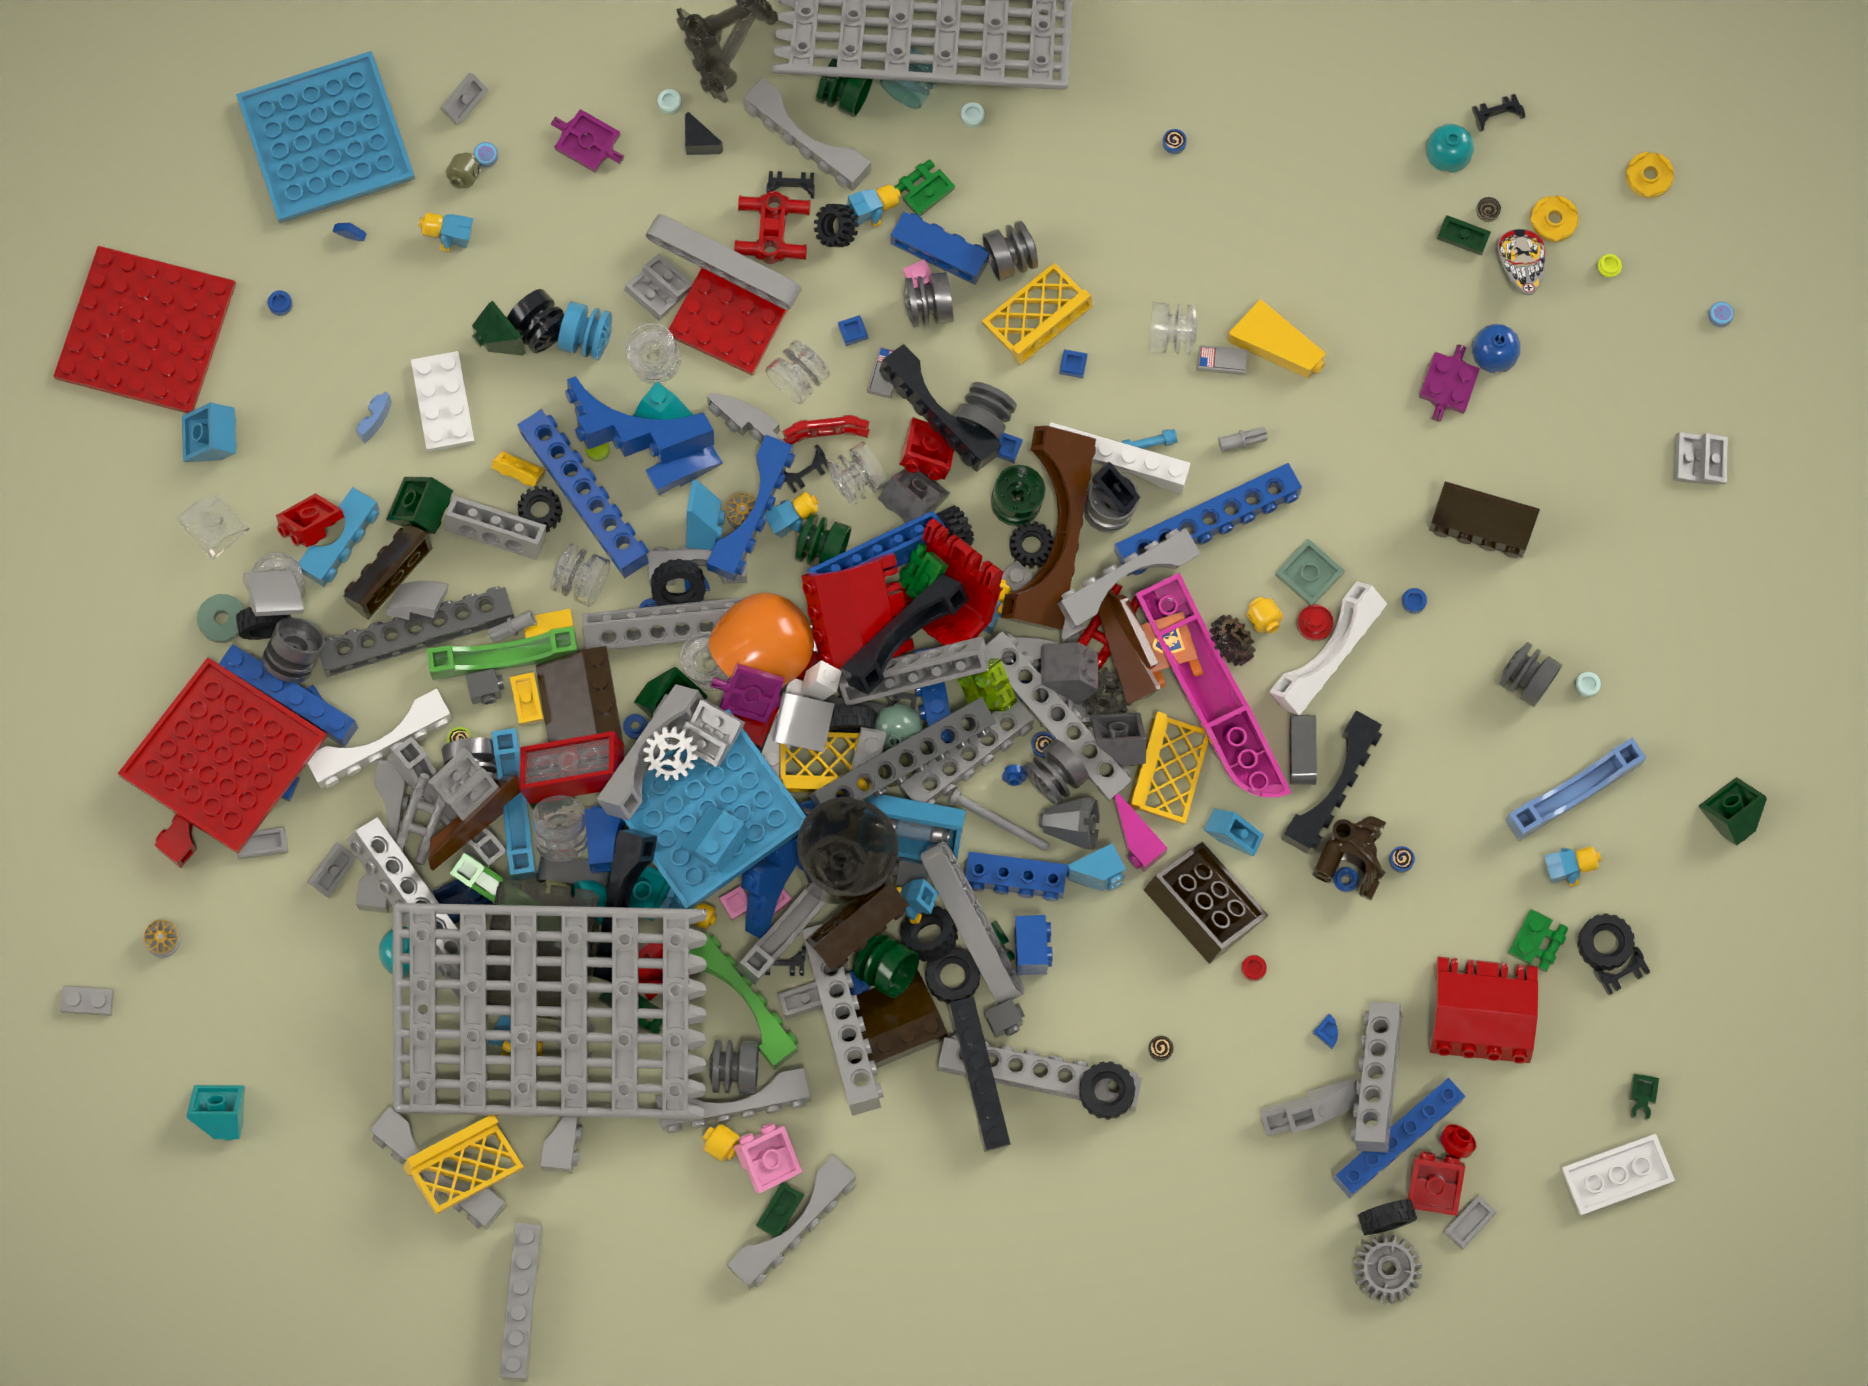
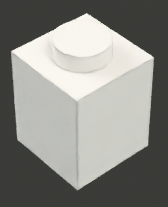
[801,660,842,701]

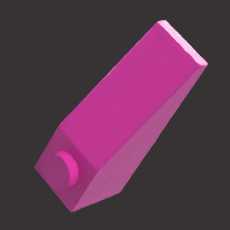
[1114,793,1168,872]

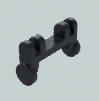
[1472,94,1525,132]
[767,171,815,199]
[783,444,832,494]
[765,946,806,976]
[1593,946,1650,995]

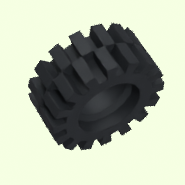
[814,204,859,247]
[517,486,563,533]
[936,505,974,546]
[1010,521,1054,569]

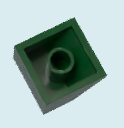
[386,477,454,534]

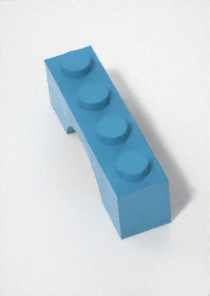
[297,487,380,587]

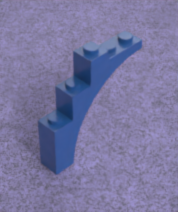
[565,376,714,465]
[584,750,658,873]
[741,794,851,939]

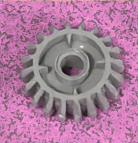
[1353,1235,1423,1304]

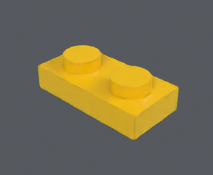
[491,450,546,487]
[510,672,544,726]

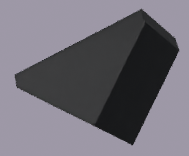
[685,112,723,155]
[1092,462,1141,514]

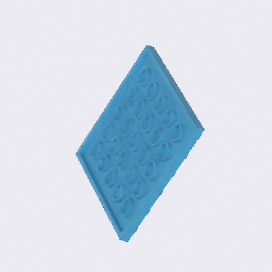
[236,51,415,223]
[623,709,812,909]

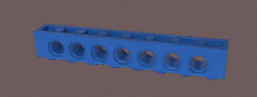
[517,409,649,579]
[1114,463,1302,576]

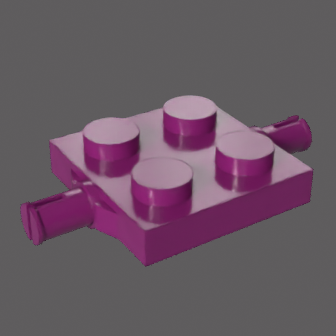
[551,109,624,173]
[1419,344,1480,422]
[710,663,784,723]

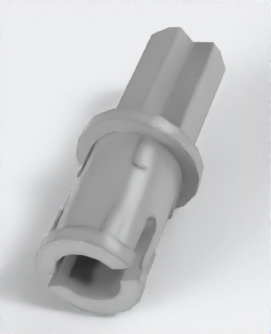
[1218,427,1267,453]
[488,610,537,642]

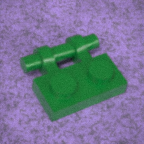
[894,159,955,216]
[899,542,949,600]
[1508,909,1569,972]

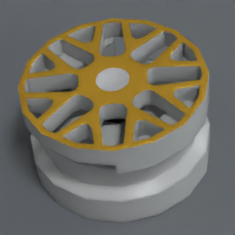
[725,493,756,529]
[143,919,180,958]

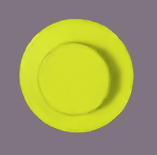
[1598,254,1622,278]

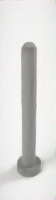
[949,788,1050,851]

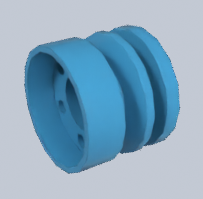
[558,301,612,360]

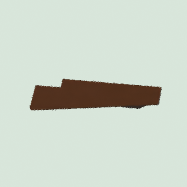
[1098,588,1161,704]
[428,775,521,871]

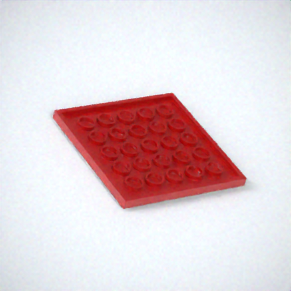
[53,246,236,413]
[118,657,327,854]

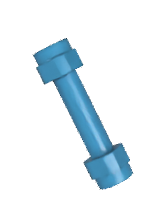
[1121,429,1178,449]

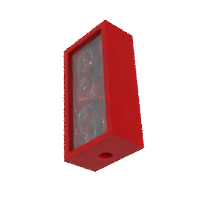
[519,731,624,804]

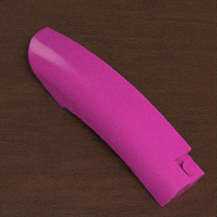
[1135,573,1292,798]

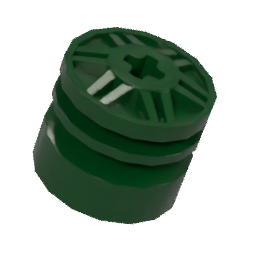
[816,59,873,118]
[991,465,1046,526]
[795,513,852,566]
[854,933,919,998]

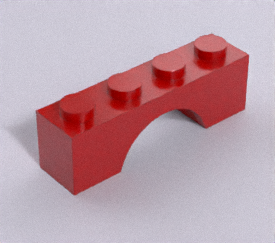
[154,814,197,868]

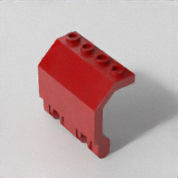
[889,519,1003,646]
[801,553,915,671]
[1430,956,1538,1064]

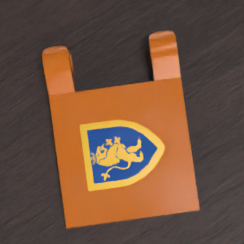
[1141,611,1203,688]

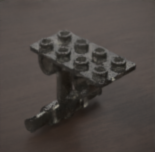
[676,0,778,103]

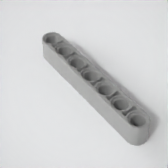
[646,214,802,310]
[921,841,1024,1004]

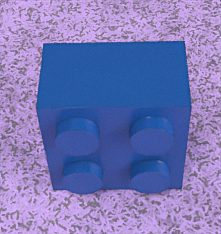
[1015,915,1053,976]

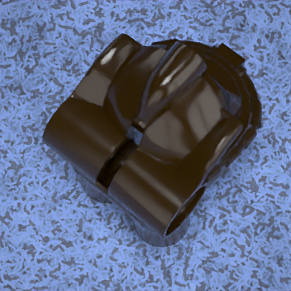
[1312,816,1386,901]

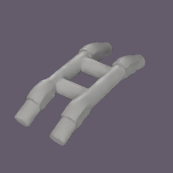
[395,773,446,865]

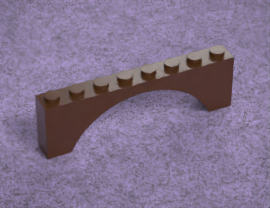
[1001,425,1096,630]

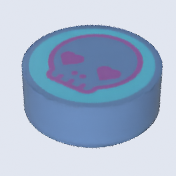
[474,142,498,167]
[1709,302,1734,327]

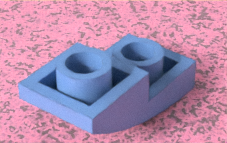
[356,391,392,443]

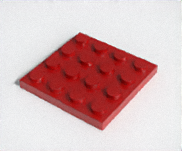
[667,268,787,376]

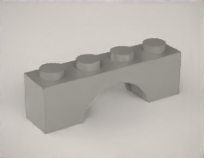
[648,547,748,586]

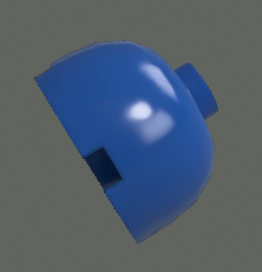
[1472,324,1521,373]

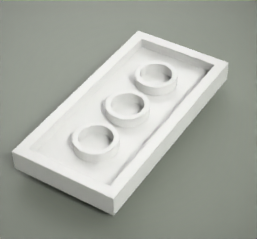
[411,351,475,452]
[1561,1134,1675,1216]

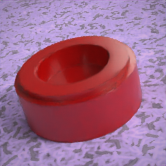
[1241,955,1267,981]

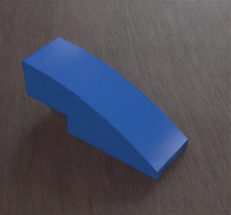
[646,446,723,496]

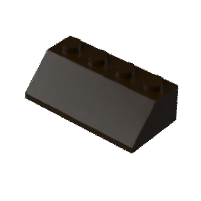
[343,524,433,620]
[805,876,909,970]

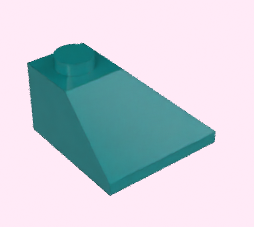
[633,381,693,420]
[628,864,670,921]
[187,1085,245,1141]

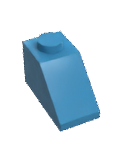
[1204,809,1264,856]

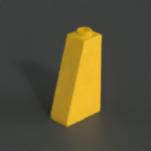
[1227,299,1326,378]

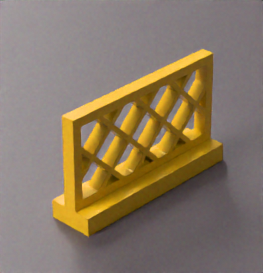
[982,263,1093,365]
[1128,711,1209,825]
[779,732,867,794]
[403,1115,524,1215]

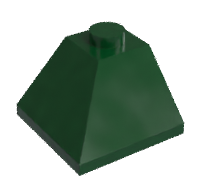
[472,300,526,356]
[634,667,708,718]
[1699,777,1767,846]

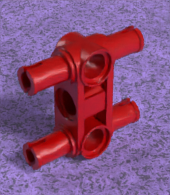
[734,191,811,264]

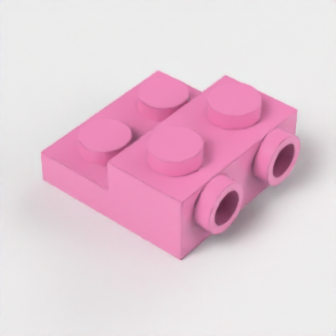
[734,1123,802,1193]

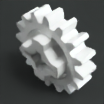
[643,726,698,781]

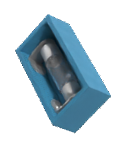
[858,794,966,861]

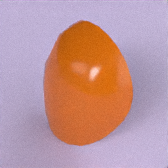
[709,592,814,686]

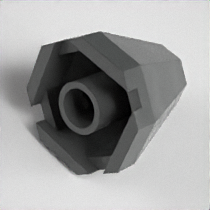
[1039,798,1100,850]

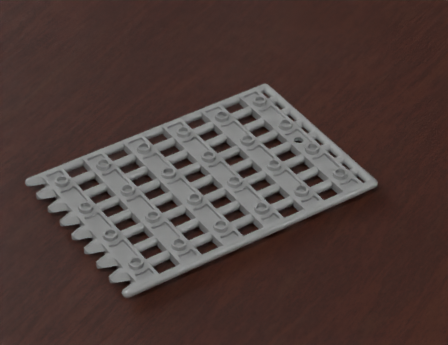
[772,0,1073,90]
[393,903,707,1120]

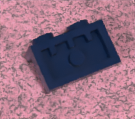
[433,879,494,924]

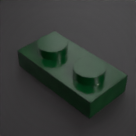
[1437,215,1491,256]
[756,1182,804,1238]

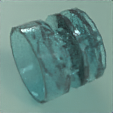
[880,47,937,109]

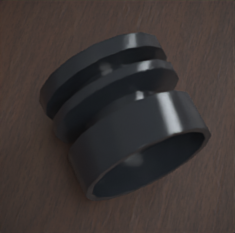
[507,289,564,353]

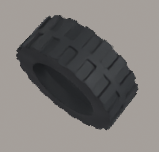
[651,559,706,606]
[236,607,291,640]
[828,705,876,733]
[900,906,958,962]
[1577,913,1635,971]
[925,947,980,1004]
[1079,1061,1135,1120]
[1358,1199,1417,1235]

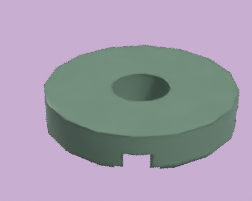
[197,594,244,643]

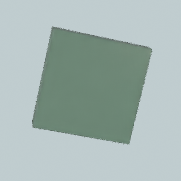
[1275,539,1345,606]

